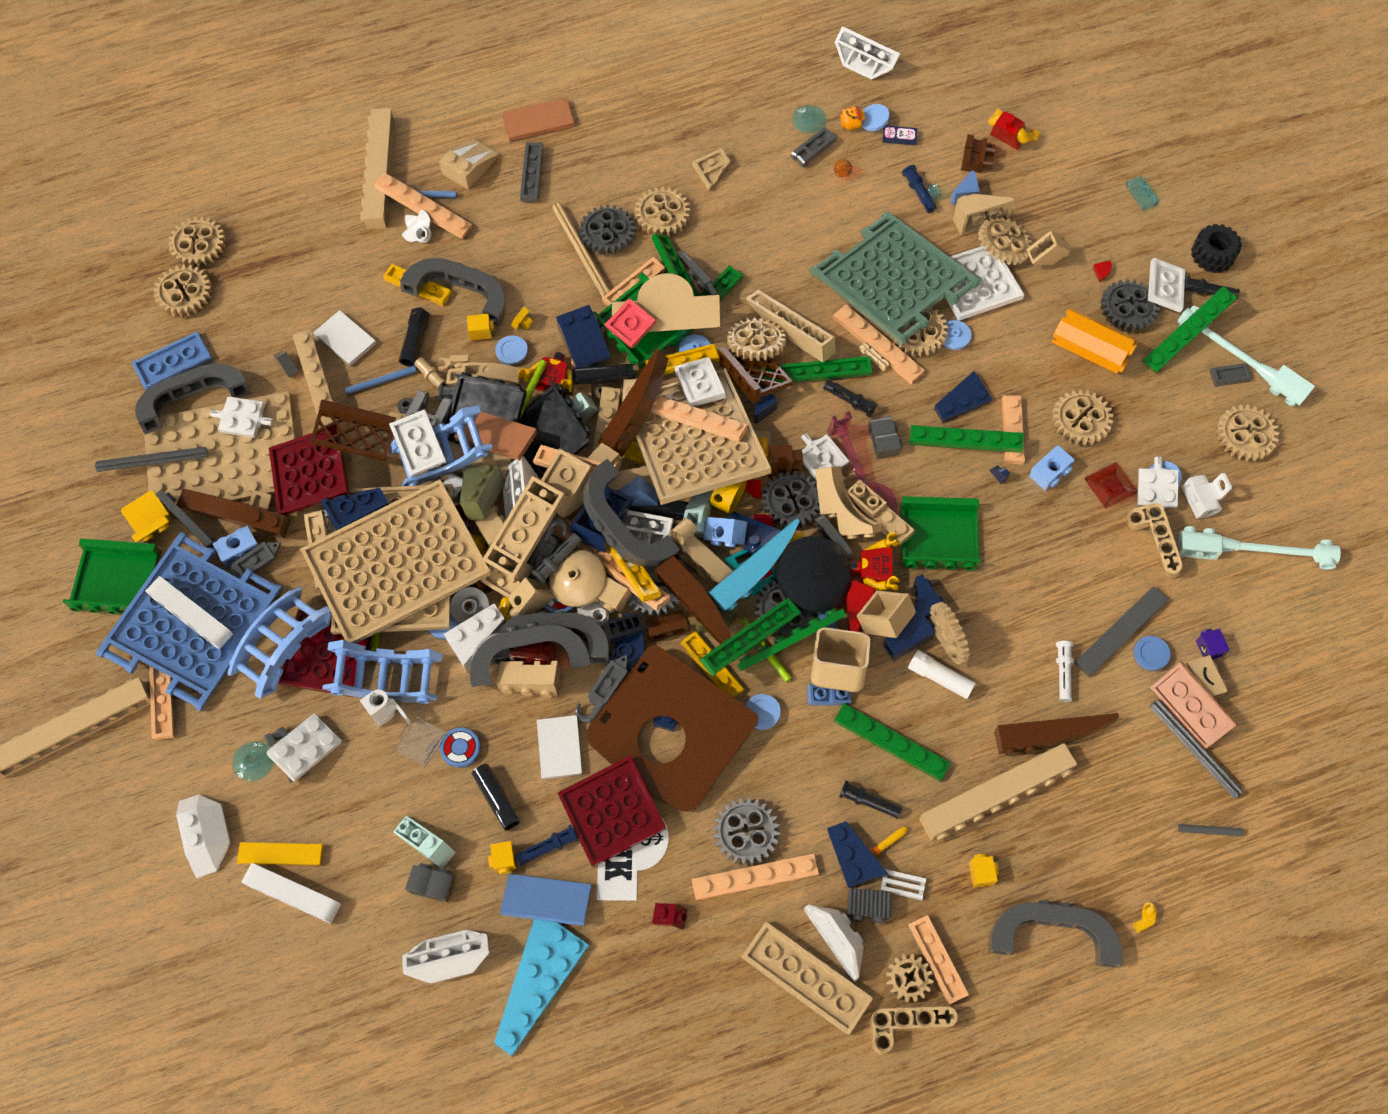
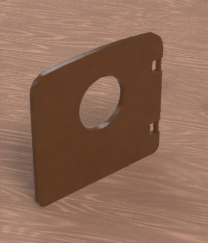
[586,645,759,812]

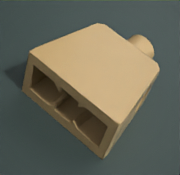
[1026,230,1071,265]
[508,577,554,618]

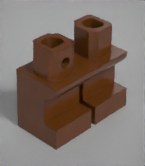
[961,134,996,173]
[767,445,803,479]

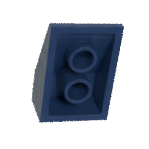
[556,305,611,367]
[571,486,633,553]

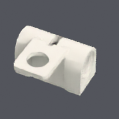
[1181,473,1232,519]
[360,689,410,727]

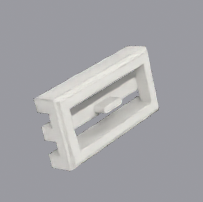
[880,869,926,901]

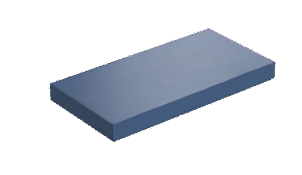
[132,331,213,391]
[500,874,591,926]

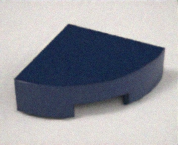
[990,465,1010,485]

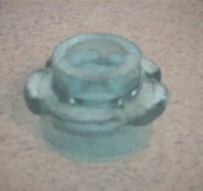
[926,184,941,201]

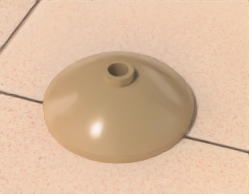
[549,550,606,607]

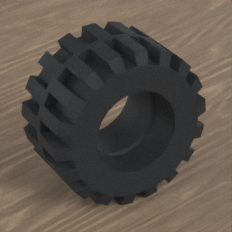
[1191,224,1242,273]

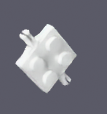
[210,397,273,438]
[801,433,849,482]
[1137,457,1178,517]

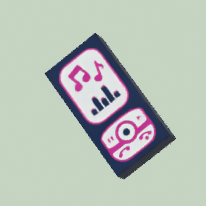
[882,126,917,145]

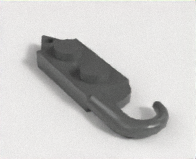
[678,250,717,295]
[528,518,567,580]
[230,542,281,579]
[575,655,629,723]

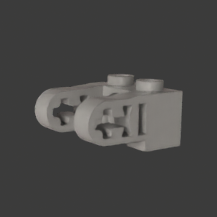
[404,390,452,428]

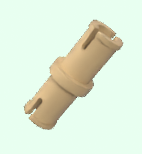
[414,357,446,389]

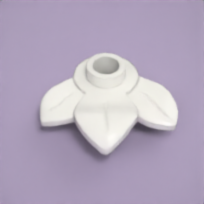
[402,210,432,243]
[577,601,612,627]

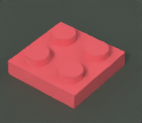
[605,299,657,349]

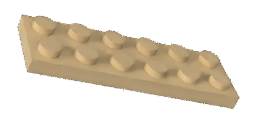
[741,922,873,1036]

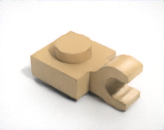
[438,355,470,373]

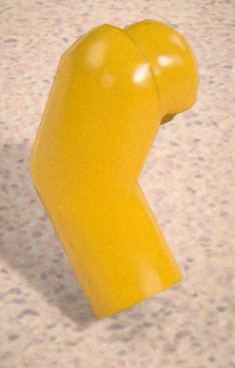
[499,597,513,621]
[1132,902,1157,933]

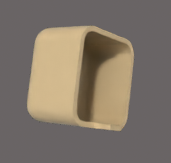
[811,628,870,692]

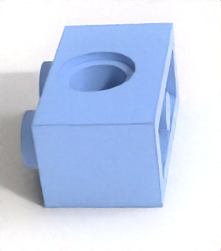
[1029,445,1075,491]
[703,517,747,547]
[213,526,259,569]

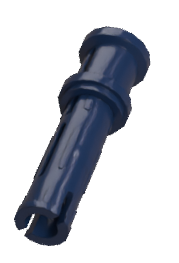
[902,165,937,213]
[515,824,579,866]

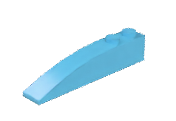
[707,518,800,612]

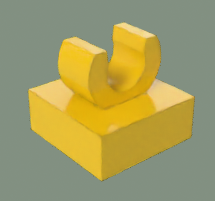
[511,307,533,330]

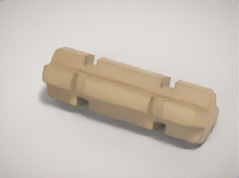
[859,342,890,371]

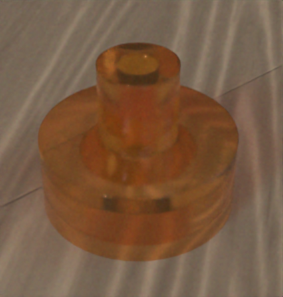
[834,159,852,178]

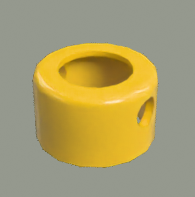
[710,481,747,514]

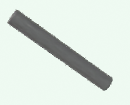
[1178,824,1243,836]

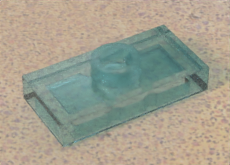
[1125,176,1159,211]

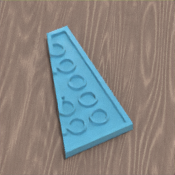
[494,919,589,1057]

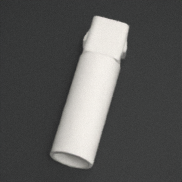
[908,650,976,699]

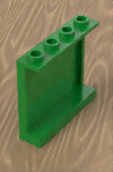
[593,272,689,369]
[900,496,981,571]
[63,538,161,615]

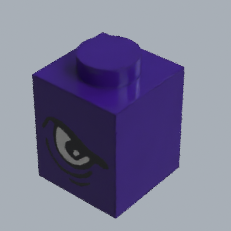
[1196,629,1230,660]

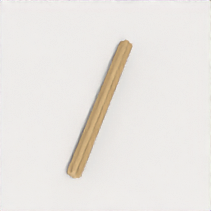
[553,203,610,297]

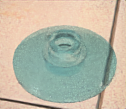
[793,105,826,133]
[233,742,273,781]

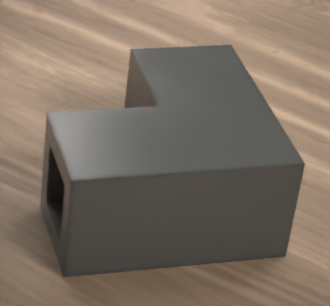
[273,350,298,377]

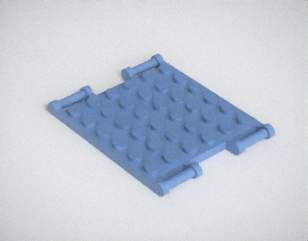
[96,532,283,712]

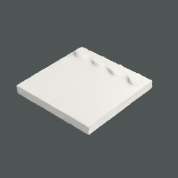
[946,246,1024,321]

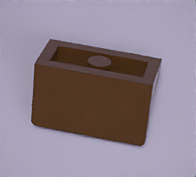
[645,610,688,643]

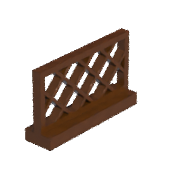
[719,346,793,404]
[310,399,396,461]

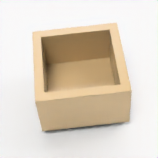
[857,591,916,638]

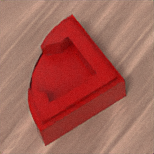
[1093,260,1112,282]
[745,479,762,499]

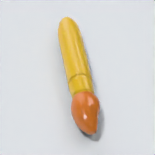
[870,827,908,857]

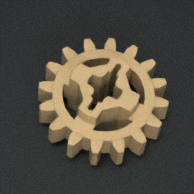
[885,954,933,1003]

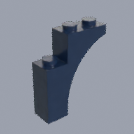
[883,574,944,661]

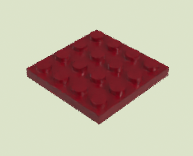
[269,426,350,516]
[278,610,371,697]
[557,755,667,867]

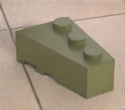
[460,465,505,520]

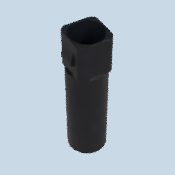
[399,307,430,367]
[572,364,635,385]
[629,499,689,521]
[472,764,520,832]

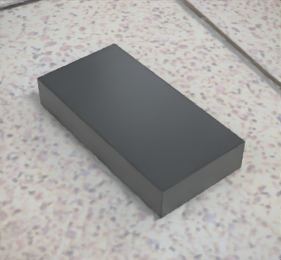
[1209,363,1252,387]

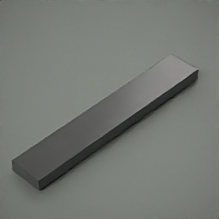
[1074,586,1168,677]

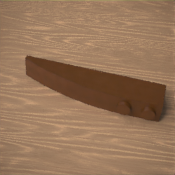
[598,349,669,457]
[176,489,290,539]
[655,555,731,644]
[995,713,1119,756]

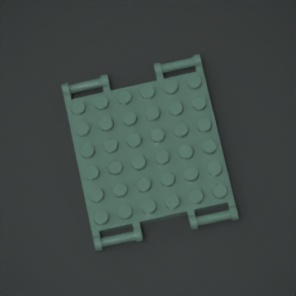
[809,211,981,346]

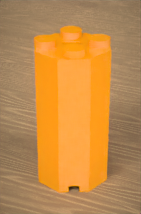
[1051,308,1138,374]

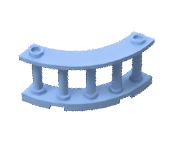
[389,405,493,486]
[228,587,332,699]
[323,640,442,704]

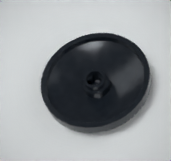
[776,536,852,613]

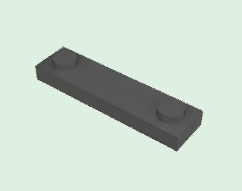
[520,142,543,202]
[155,490,215,549]

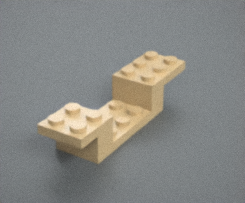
[481,449,593,598]

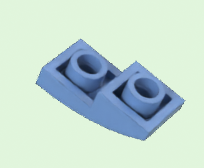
[807,684,851,706]

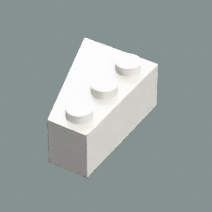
[444,604,506,672]

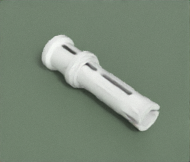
[1056,641,1074,702]

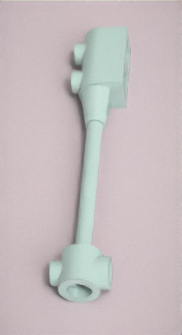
[1177,306,1315,407]
[1178,526,1341,570]

